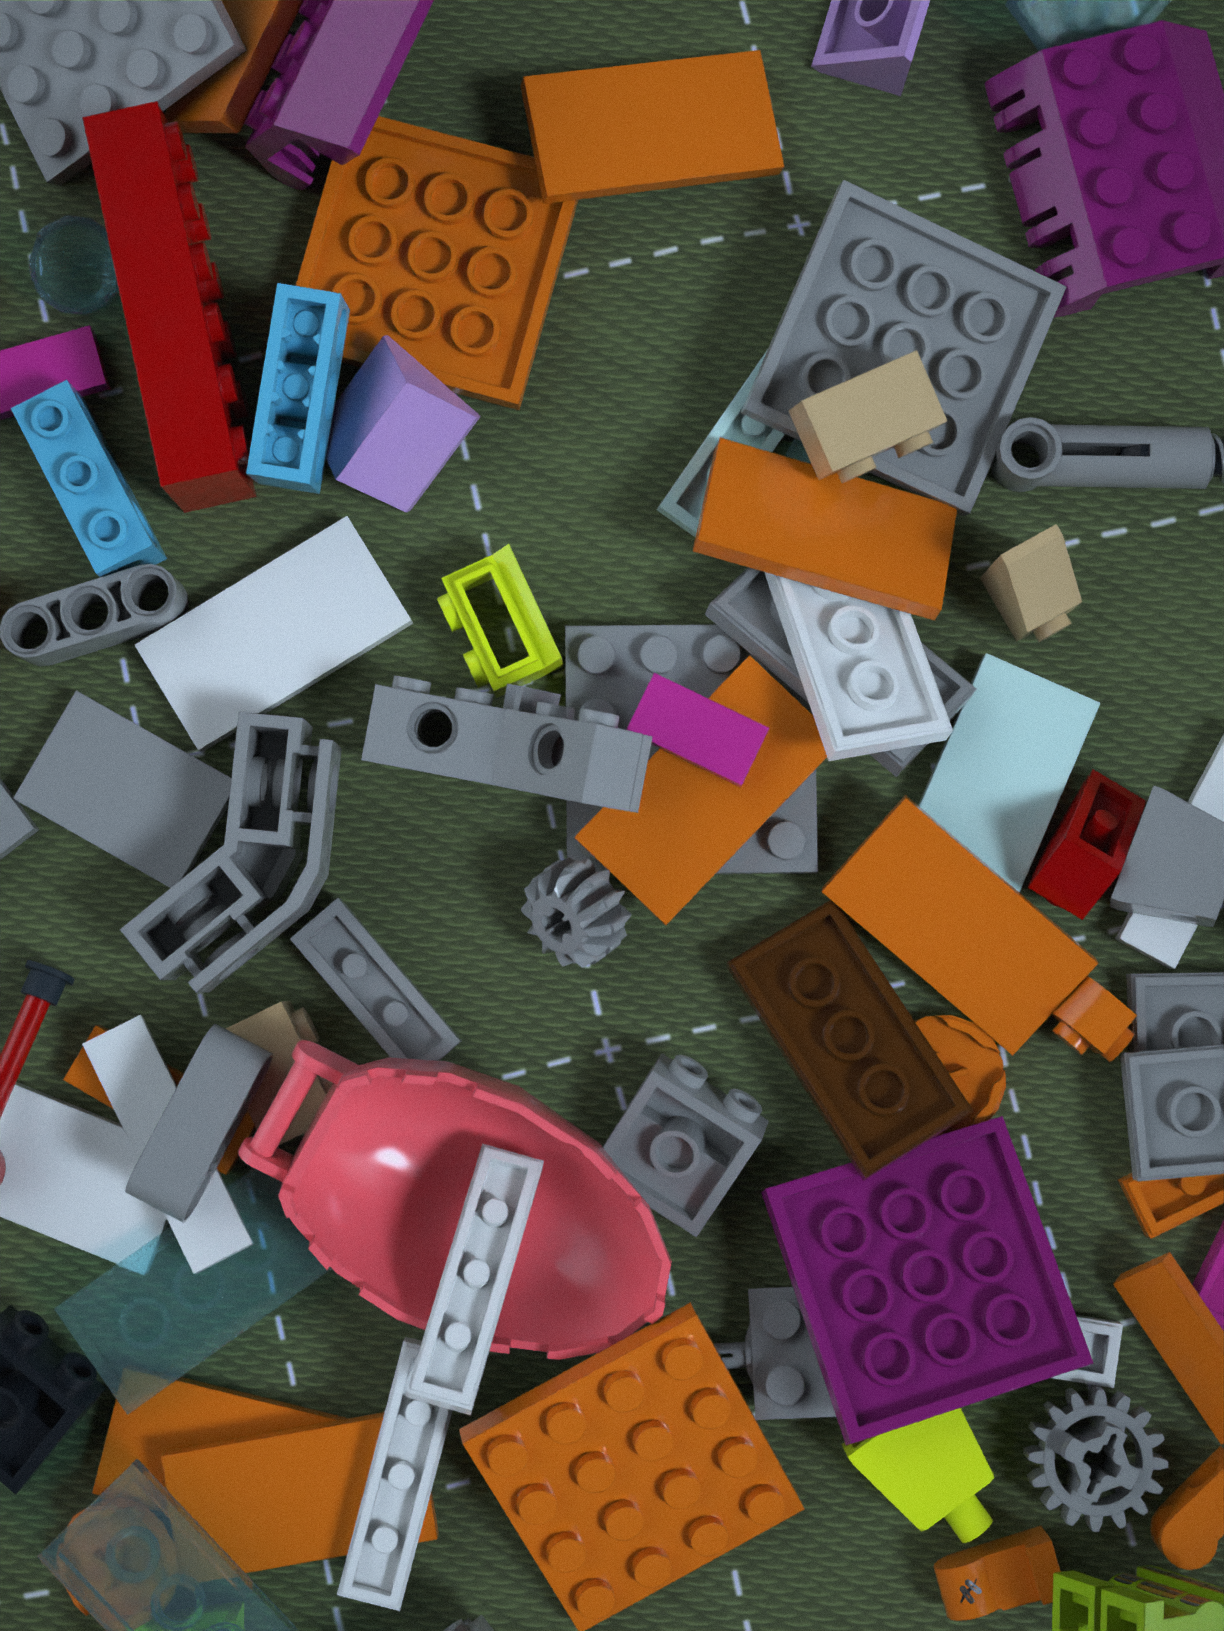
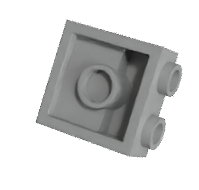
[603,1053,769,1238]

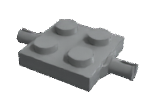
[714,1287,836,1420]

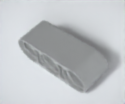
[0,564,188,667]
[125,1024,273,1223]

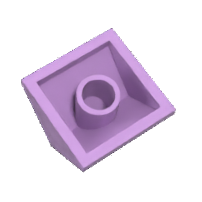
[811,0,930,96]
[326,335,481,512]

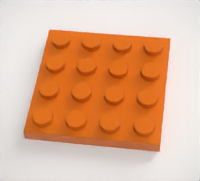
[296,116,578,410]
[459,1302,805,1631]

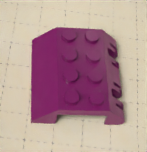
[245,0,434,190]
[985,20,1224,318]

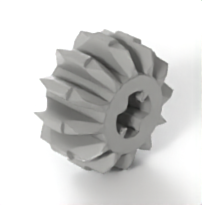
[520,857,631,968]

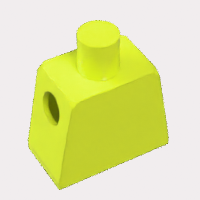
[841,1408,994,1543]

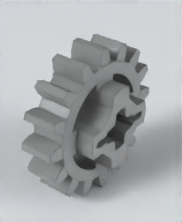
[1023,1385,1168,1532]

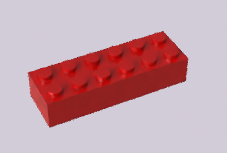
[82,101,257,513]

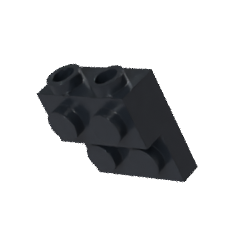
[0,1305,106,1495]

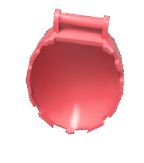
[238,1040,672,1360]

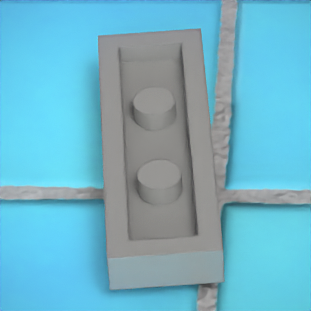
[290,898,462,1061]

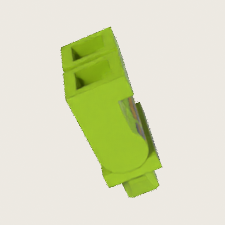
[1052,1565,1224,1631]

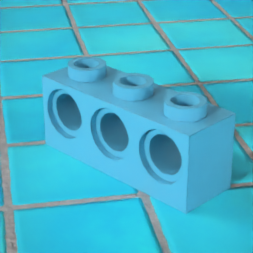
[246,283,350,494]
[11,380,167,577]

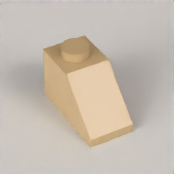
[980,524,1082,642]

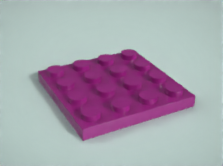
[762,1116,1094,1445]

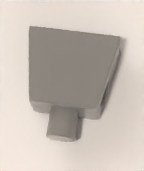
[1110,786,1224,927]

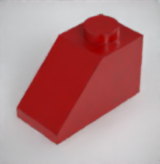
[1028,769,1146,920]

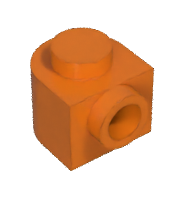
[1051,976,1137,1062]

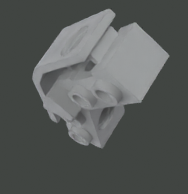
[361,675,653,813]
[120,712,342,993]

